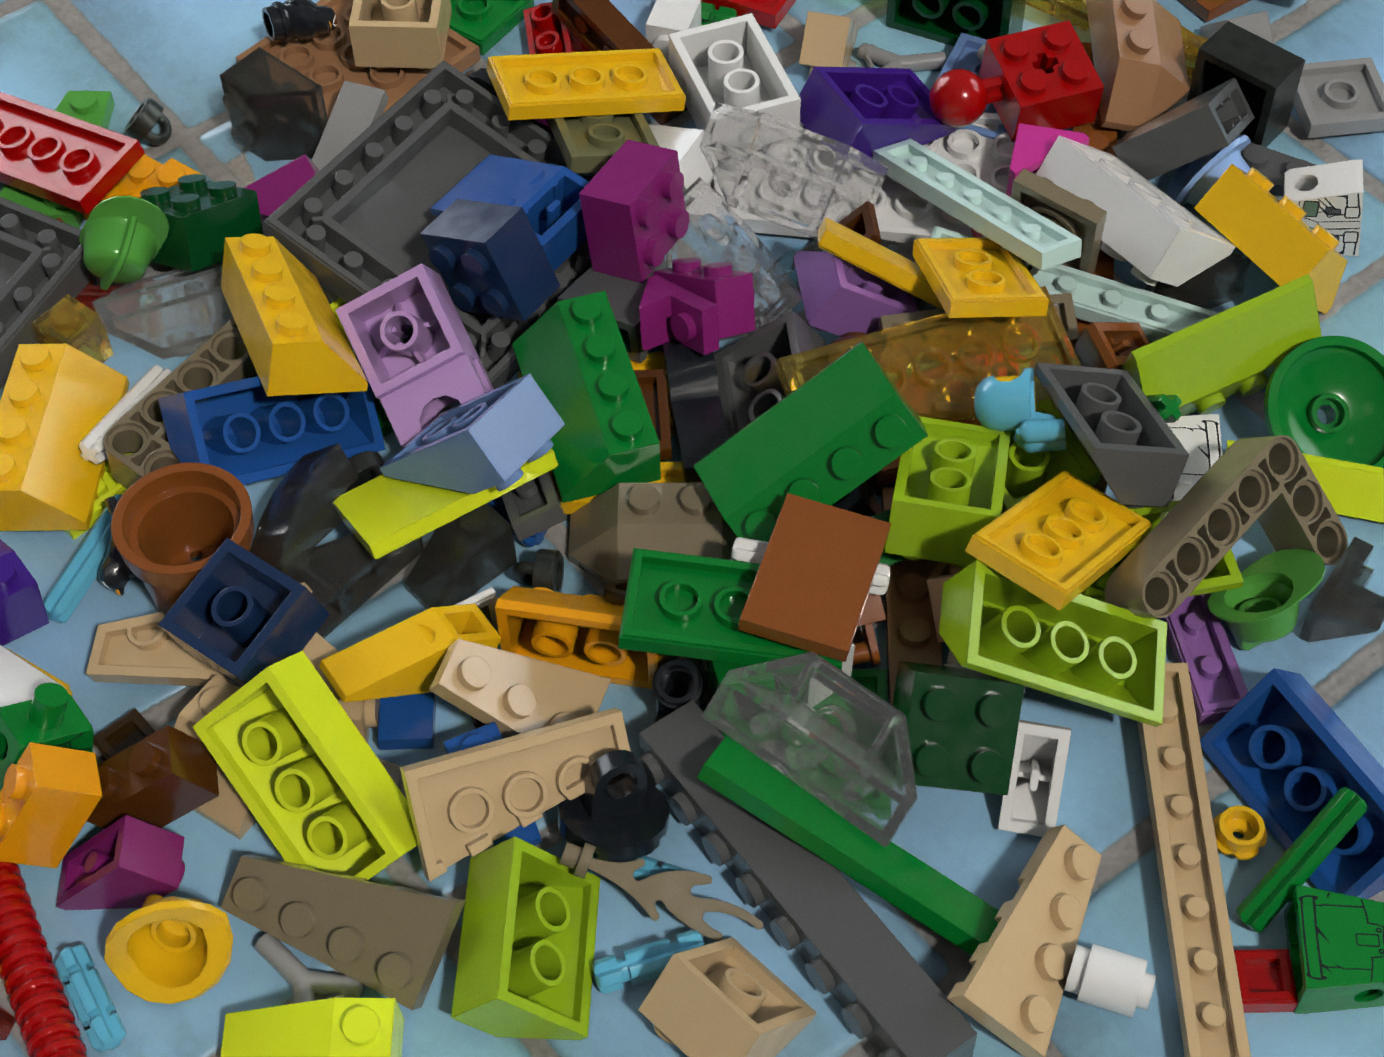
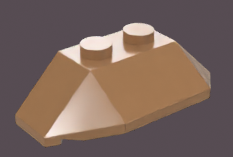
[1086,0,1190,132]

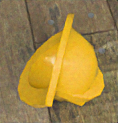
[104,894,233,1004]

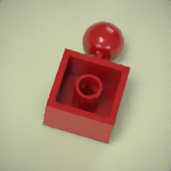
[929,20,1104,142]

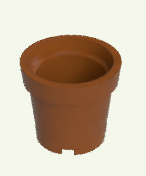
[111,463,254,615]

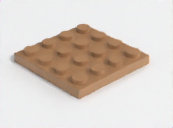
[235,0,480,129]

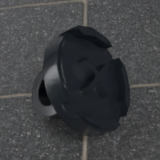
[556,750,670,862]

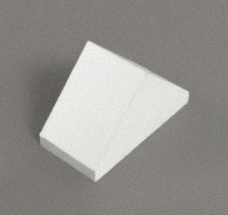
[998,720,1071,837]

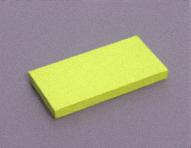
[331,449,558,559]

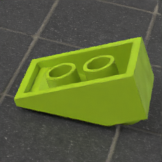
[885,416,1011,568]

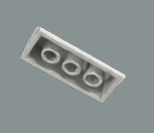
[1036,135,1236,287]

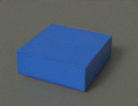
[377,692,436,750]

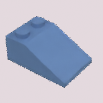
[379,374,565,494]

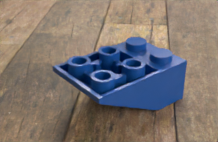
[430,154,589,271]

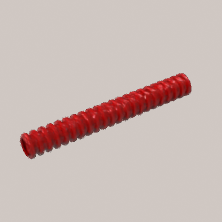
[0,861,87,1057]

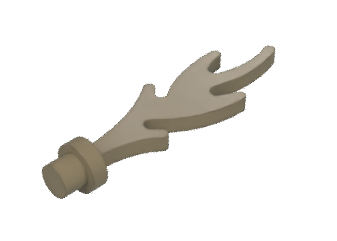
[559,842,764,941]

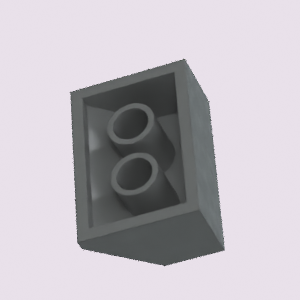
[714,310,826,438]
[1034,362,1189,508]

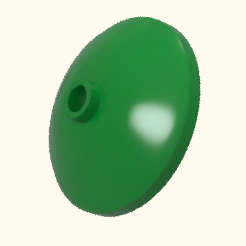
[1264,336,1384,468]

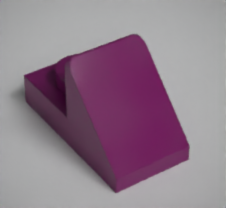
[639,275,719,355]

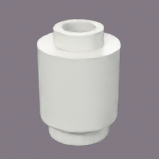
[1064,944,1156,1018]

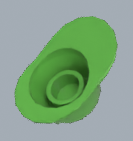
[79,196,170,290]
[1207,548,1326,651]

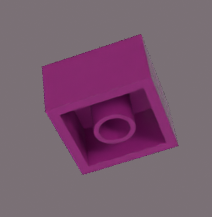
[579,139,689,283]

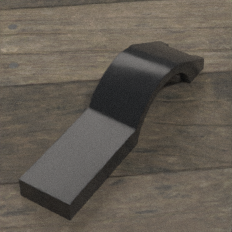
[657,340,729,483]

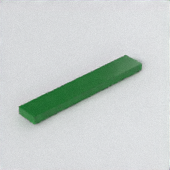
[697,736,999,956]

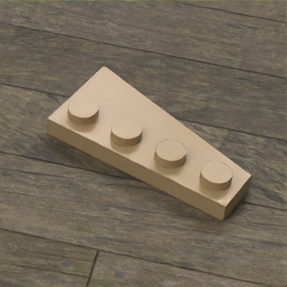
[86,582,312,688]
[400,708,631,882]
[947,825,1102,1057]

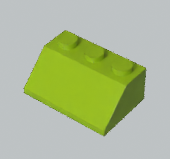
[451,836,600,1040]

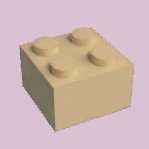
[348,0,452,69]

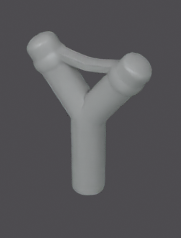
[857,43,946,72]
[255,933,364,1004]

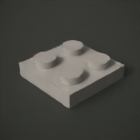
[1294,57,1384,138]

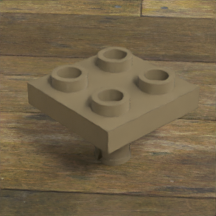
[1011,168,1107,276]

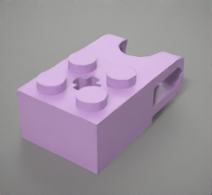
[335,263,494,448]

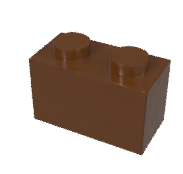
[87,725,219,829]

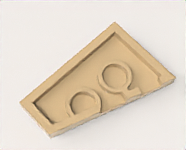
[429,639,611,738]

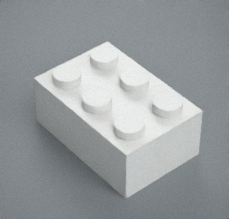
[668,13,801,160]

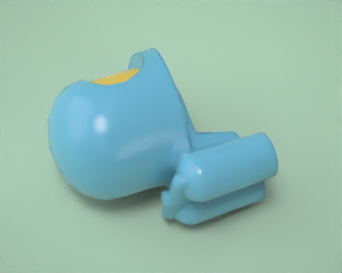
[974,368,1066,453]

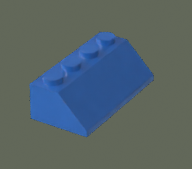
[158,355,386,485]
[1200,668,1384,899]

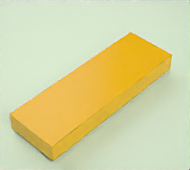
[817,217,943,308]

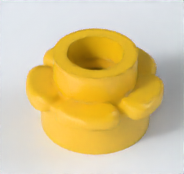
[1213,805,1267,860]

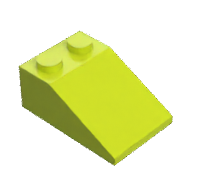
[220,997,405,1057]

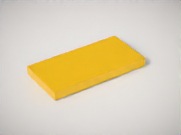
[487,48,686,121]
[965,470,1153,611]

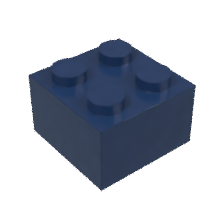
[420,199,560,322]
[158,538,330,687]

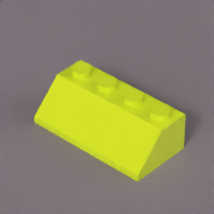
[192,650,417,881]

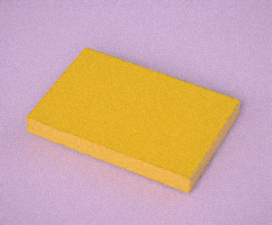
[912,238,1049,318]

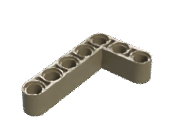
[104,318,258,489]
[1105,435,1348,619]

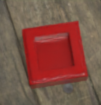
[1234,949,1298,1013]

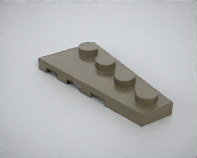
[220,854,466,1010]

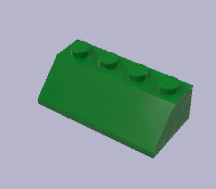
[512,291,661,503]
[694,341,928,542]

